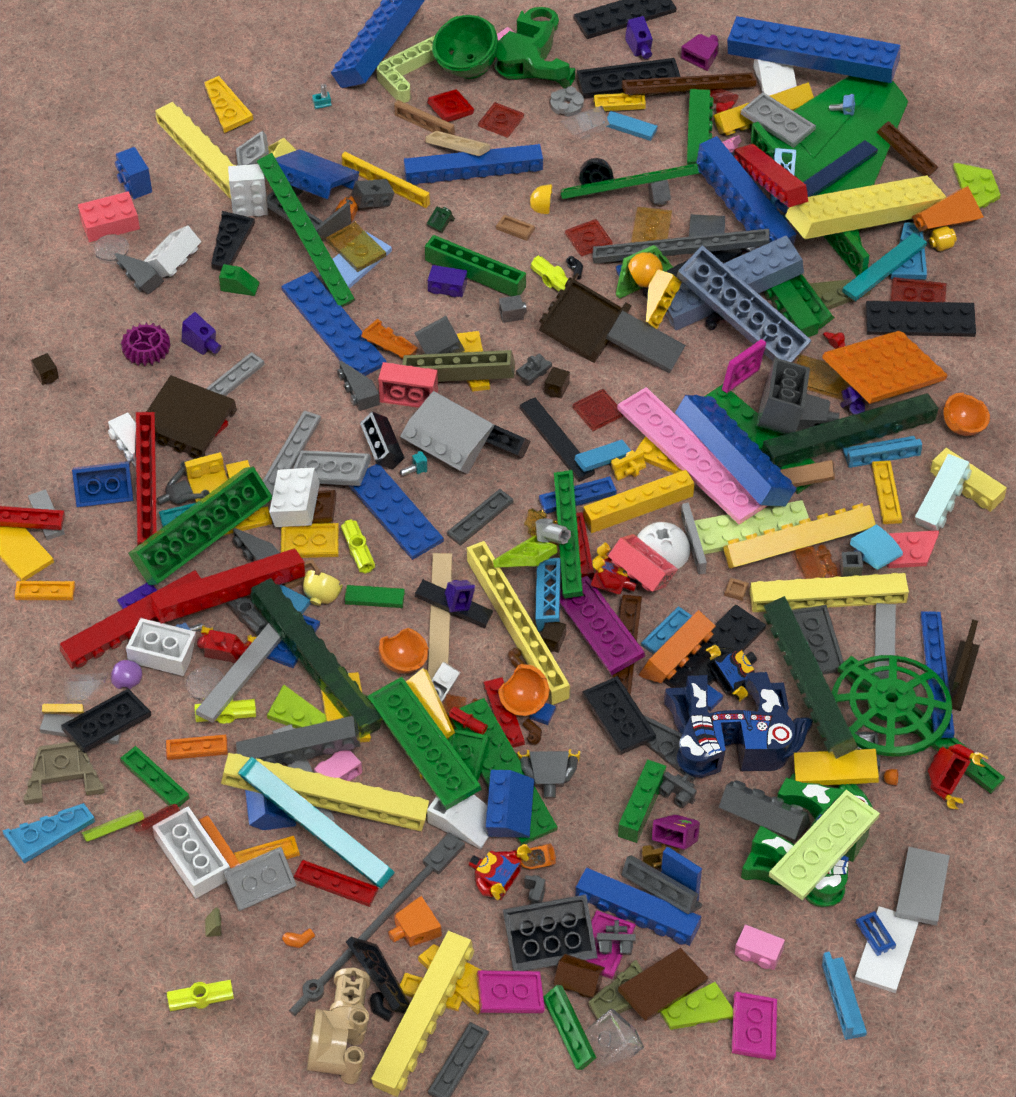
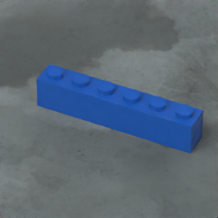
[575,867,701,946]

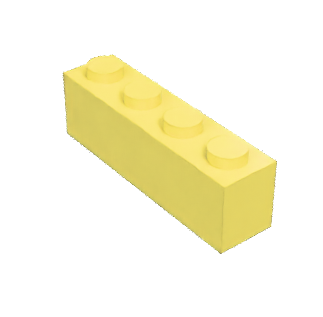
[930,448,1007,512]

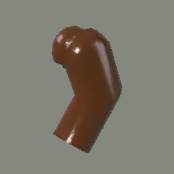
[508,647,525,668]
[523,718,542,745]

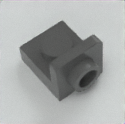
[524,875,546,904]

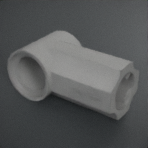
[536,518,571,544]

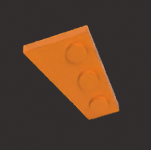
[361,319,418,359]

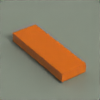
[166,734,228,760]

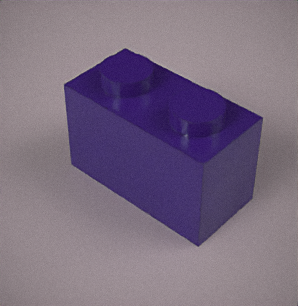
[427,265,467,297]

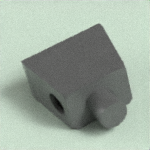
[797,394,840,432]

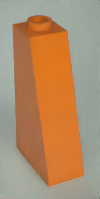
[912,186,984,232]

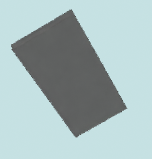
[606,310,686,373]
[788,605,844,677]

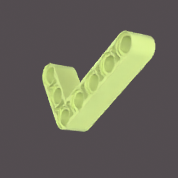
[376,35,435,103]

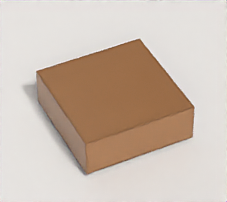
[724,578,749,601]

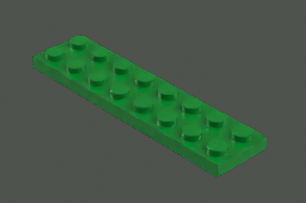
[704,384,815,494]
[367,677,482,810]
[448,698,558,846]

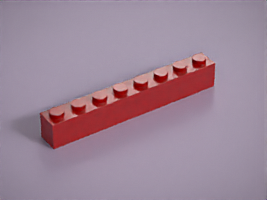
[734,144,809,207]
[136,412,157,546]
[151,548,305,624]
[60,570,201,669]

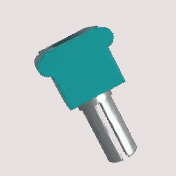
[312,84,332,109]
[400,451,428,476]

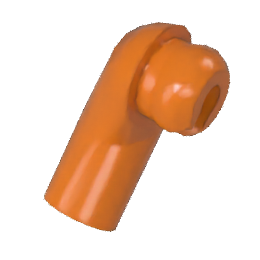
[282,928,315,948]

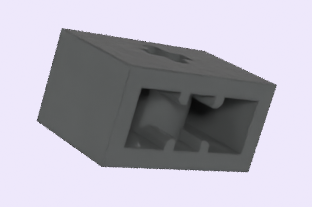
[351,179,394,208]

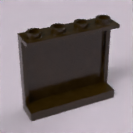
[539,273,632,363]
[146,375,237,459]

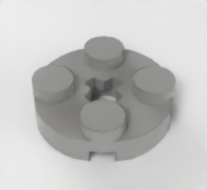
[550,86,584,116]

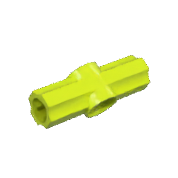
[530,255,568,292]
[341,519,375,574]
[195,699,256,724]
[167,980,234,1011]

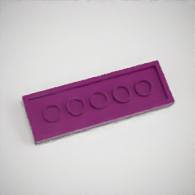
[554,576,645,676]

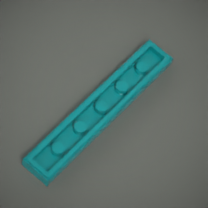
[842,233,927,301]

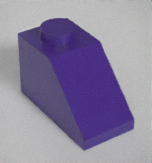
[445,580,475,612]

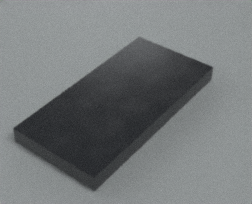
[582,676,656,755]
[61,688,151,753]

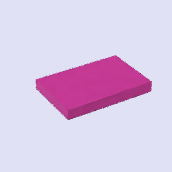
[722,339,766,393]
[585,910,636,979]
[477,970,545,1013]
[732,992,777,1060]

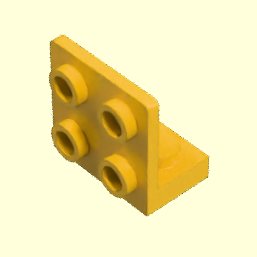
[184,452,228,503]

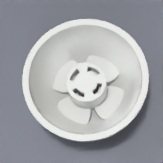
[637,522,690,569]

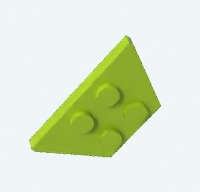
[953,163,1001,208]
[493,535,557,568]

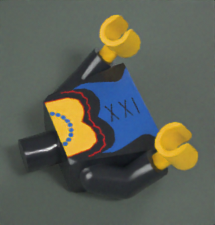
[706,645,757,702]

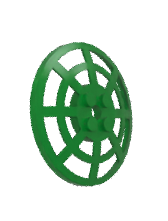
[830,655,952,756]

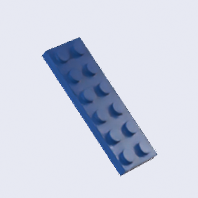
[348,464,444,560]

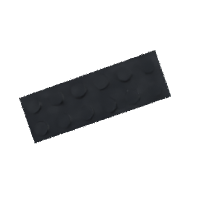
[573,0,677,39]
[577,58,681,98]
[866,301,976,337]
[663,604,766,688]

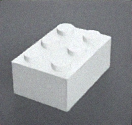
[228,164,268,217]
[269,468,320,527]

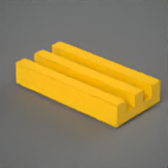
[42,704,84,714]

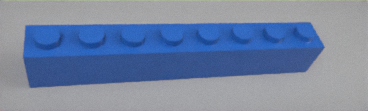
[404,144,543,185]

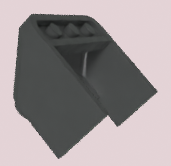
[266,186,351,240]

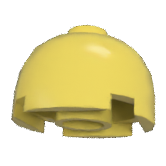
[303,570,343,606]

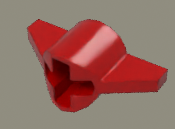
[716,101,735,113]
[823,332,845,349]

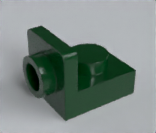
[426,206,455,233]

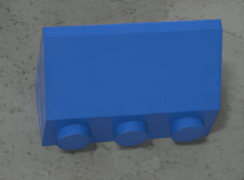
[72,461,133,507]
[486,770,534,838]
[245,790,296,830]

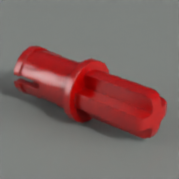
[449,707,488,735]

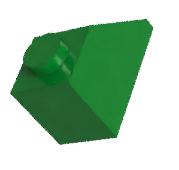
[219,264,260,296]

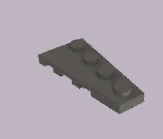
[644,715,696,783]

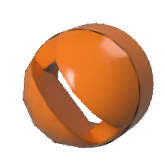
[883,769,899,785]

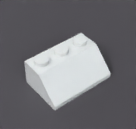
[144,226,202,278]
[126,618,196,676]

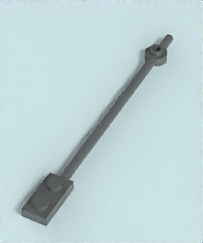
[289,832,465,1016]

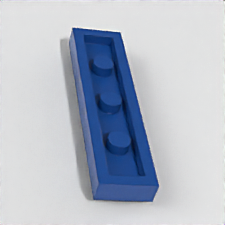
[539,476,617,514]

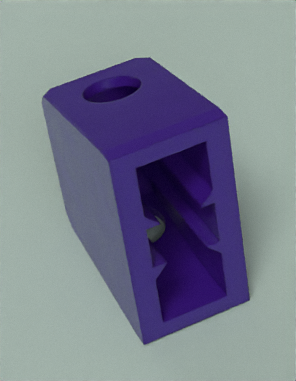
[625,16,653,59]
[181,312,221,355]

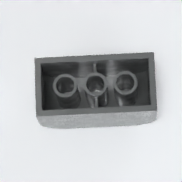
[757,358,810,437]

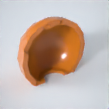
[943,392,990,436]
[378,628,429,674]
[498,664,550,716]

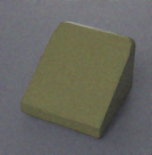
[205,907,222,937]

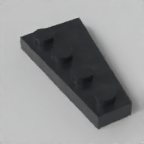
[211,211,255,270]
[346,936,410,1014]

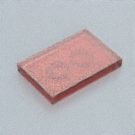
[891,277,947,302]

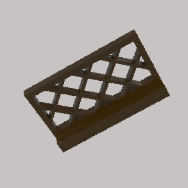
[949,619,980,711]

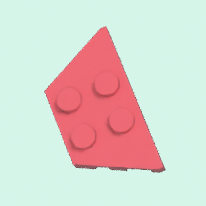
[886,530,939,568]

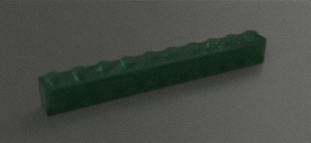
[762,393,939,467]
[250,578,382,739]
[764,596,858,759]

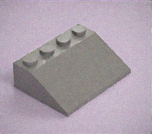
[400,391,494,474]

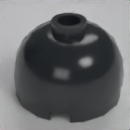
[579,158,614,193]

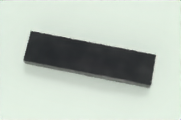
[414,579,493,628]

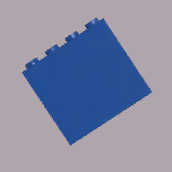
[275,149,359,199]

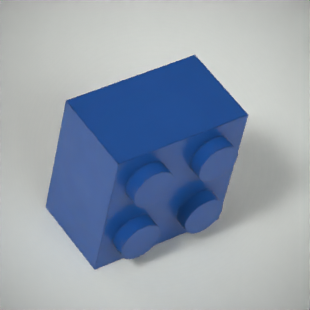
[115,147,152,199]

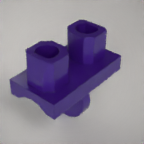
[840,386,865,416]

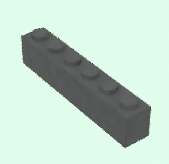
[236,716,361,764]

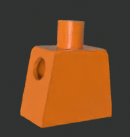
[388,896,442,947]

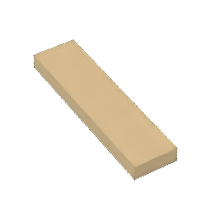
[426,131,490,156]

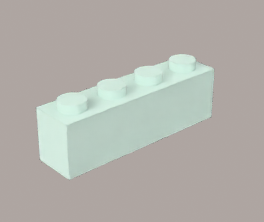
[915,454,972,531]

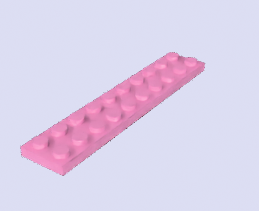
[617,387,767,524]

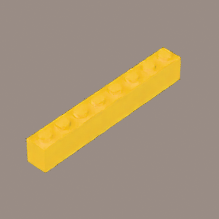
[723,503,876,569]

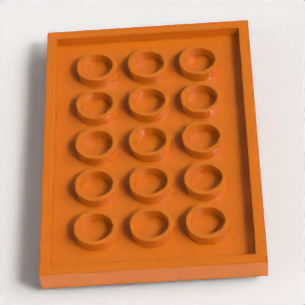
[822,331,948,404]

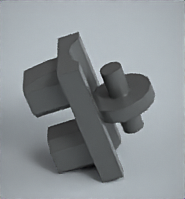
[516,353,552,386]
[659,772,697,808]
[597,920,636,955]

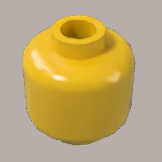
[929,226,957,252]

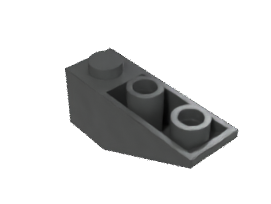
[114,253,164,294]
[337,361,380,411]
[232,528,280,562]

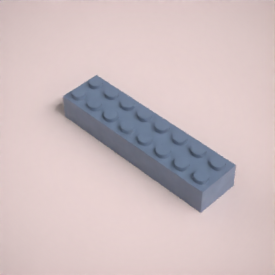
[665,235,804,331]
[677,245,812,363]

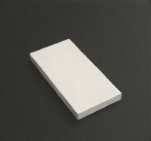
[855,906,919,993]

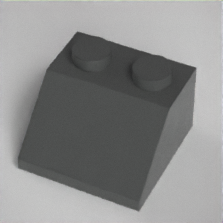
[414,316,465,354]

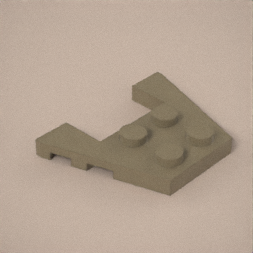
[24,742,105,805]

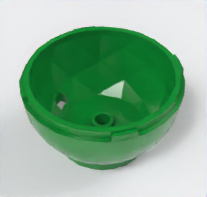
[432,15,498,79]

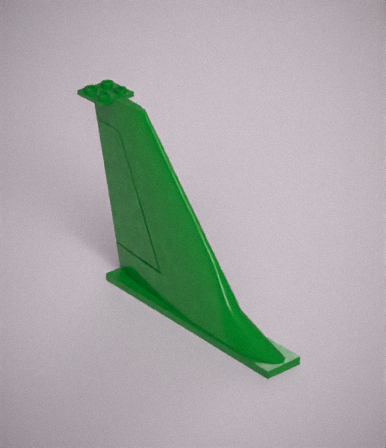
[750,76,908,277]

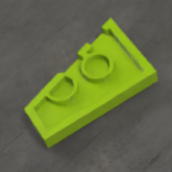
[267,685,326,728]
[660,982,733,1030]

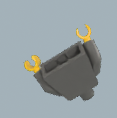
[517,749,580,798]

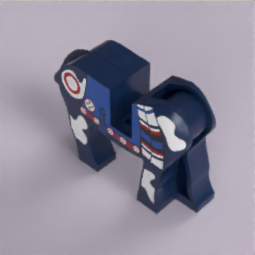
[664,672,813,778]

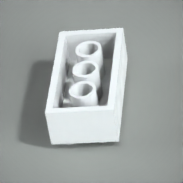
[152,806,230,899]

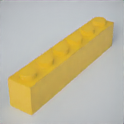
[713,82,814,136]
[583,470,694,533]

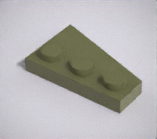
[810,279,871,310]
[588,960,643,1023]

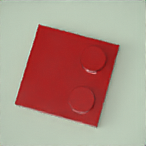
[427,89,474,122]

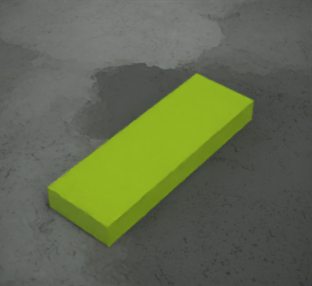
[81,810,144,842]

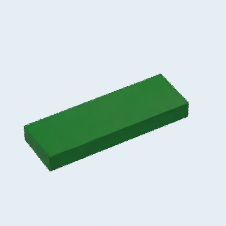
[345,585,405,608]

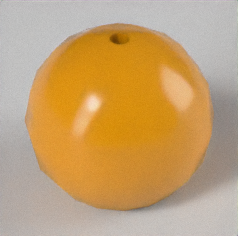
[628,252,663,288]

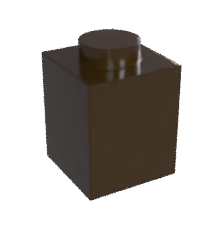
[31,353,59,386]
[545,367,570,399]
[541,622,566,653]

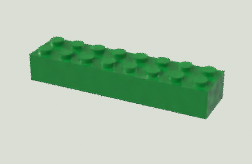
[128,466,272,585]

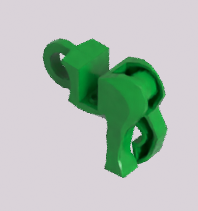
[494,7,575,89]

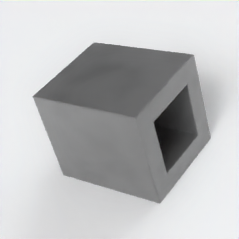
[647,179,671,205]
[499,295,527,323]

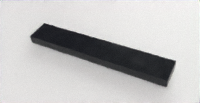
[520,397,595,482]

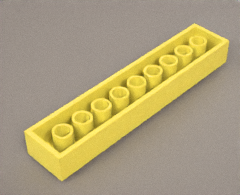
[785,175,946,239]

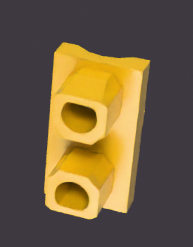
[611,450,646,481]

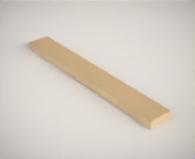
[428,553,452,680]

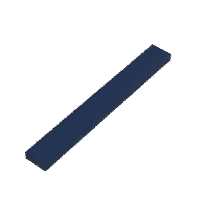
[774,140,878,214]

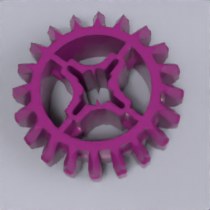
[121,322,171,366]

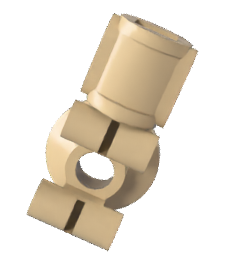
[307,968,371,1084]

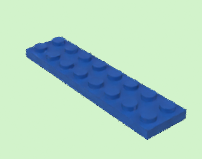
[281,271,387,376]

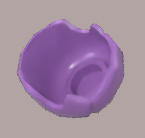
[111,660,142,689]

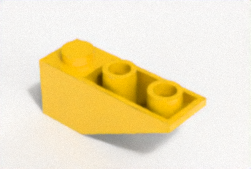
[646,269,682,329]

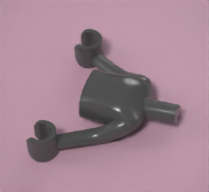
[157,461,209,505]

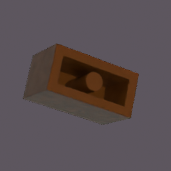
[553,954,605,998]

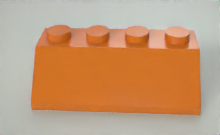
[639,610,716,683]

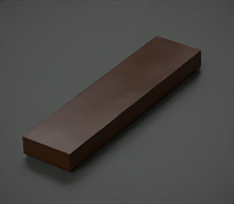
[877,121,939,177]

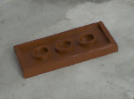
[617,948,709,1022]

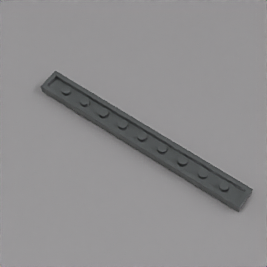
[593,229,770,263]

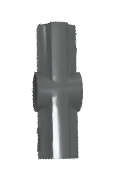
[226,597,269,636]

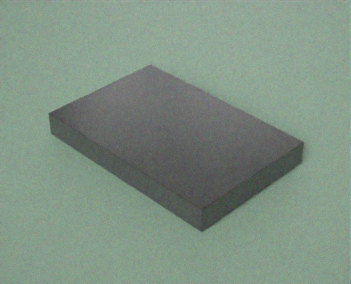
[689,214,725,237]

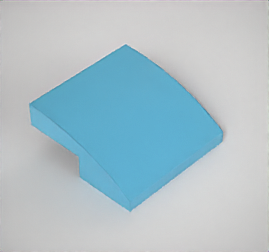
[850,524,903,570]

